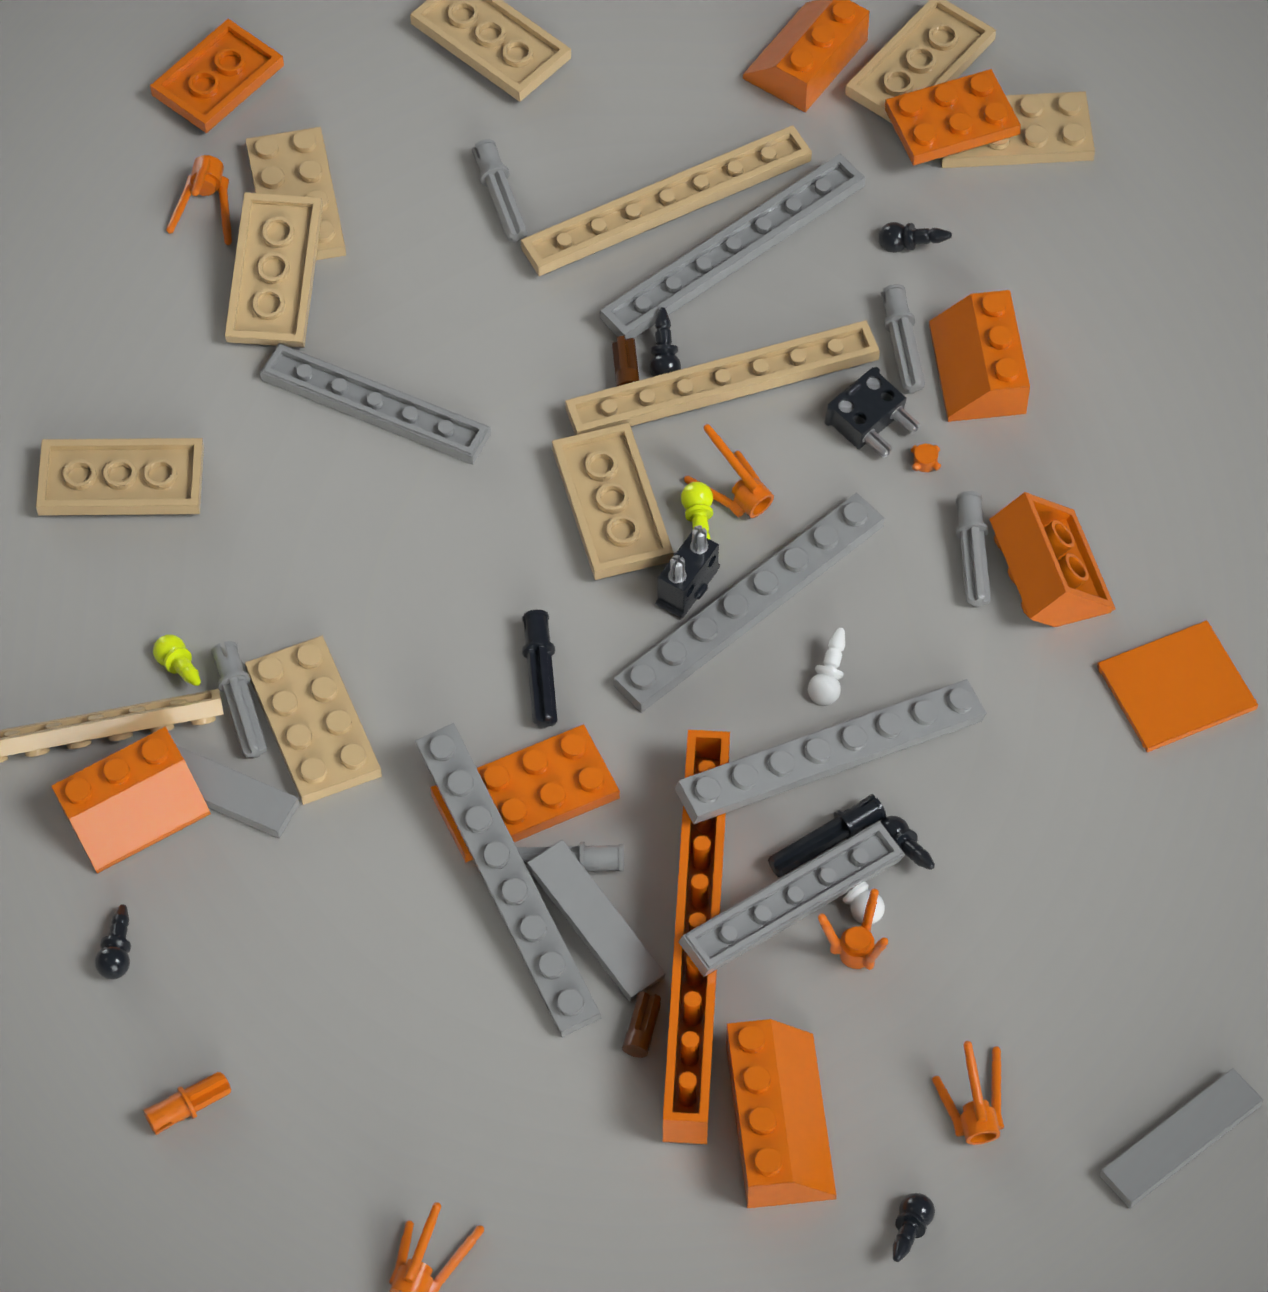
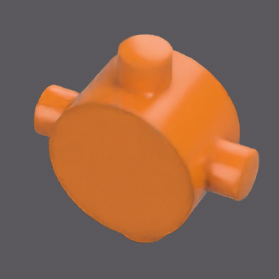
[911,444,941,472]

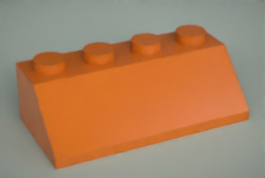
[726,1019,837,1208]

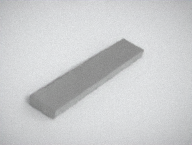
[260,343,491,465]
[679,821,905,977]

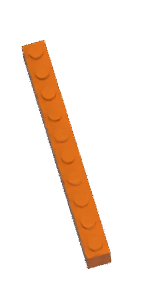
[663,730,730,1144]

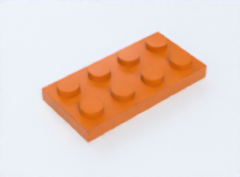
[430,724,620,863]

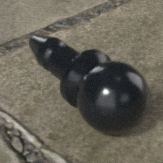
[879,222,952,253]
[649,307,681,377]
[880,816,935,870]
[95,904,131,979]
[893,1193,935,1262]

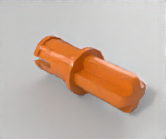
[143,1072,231,1135]

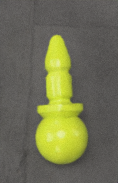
[681,482,713,539]
[153,634,201,686]

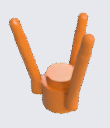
[166,155,232,245]
[684,424,774,518]
[818,888,888,970]
[932,1041,1004,1145]
[389,1202,484,1292]

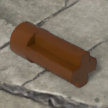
[612,335,640,387]
[622,991,661,1058]

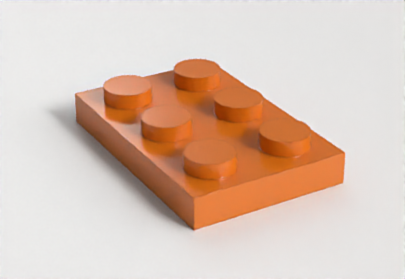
[150,19,284,133]
[885,69,1021,166]

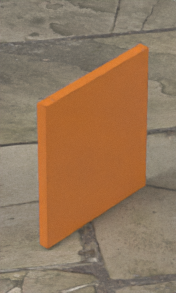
[1097,620,1258,752]

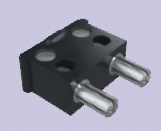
[824,367,920,457]
[655,525,720,618]

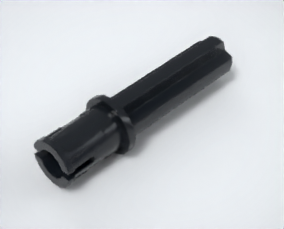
[522,610,558,728]
[768,794,886,877]

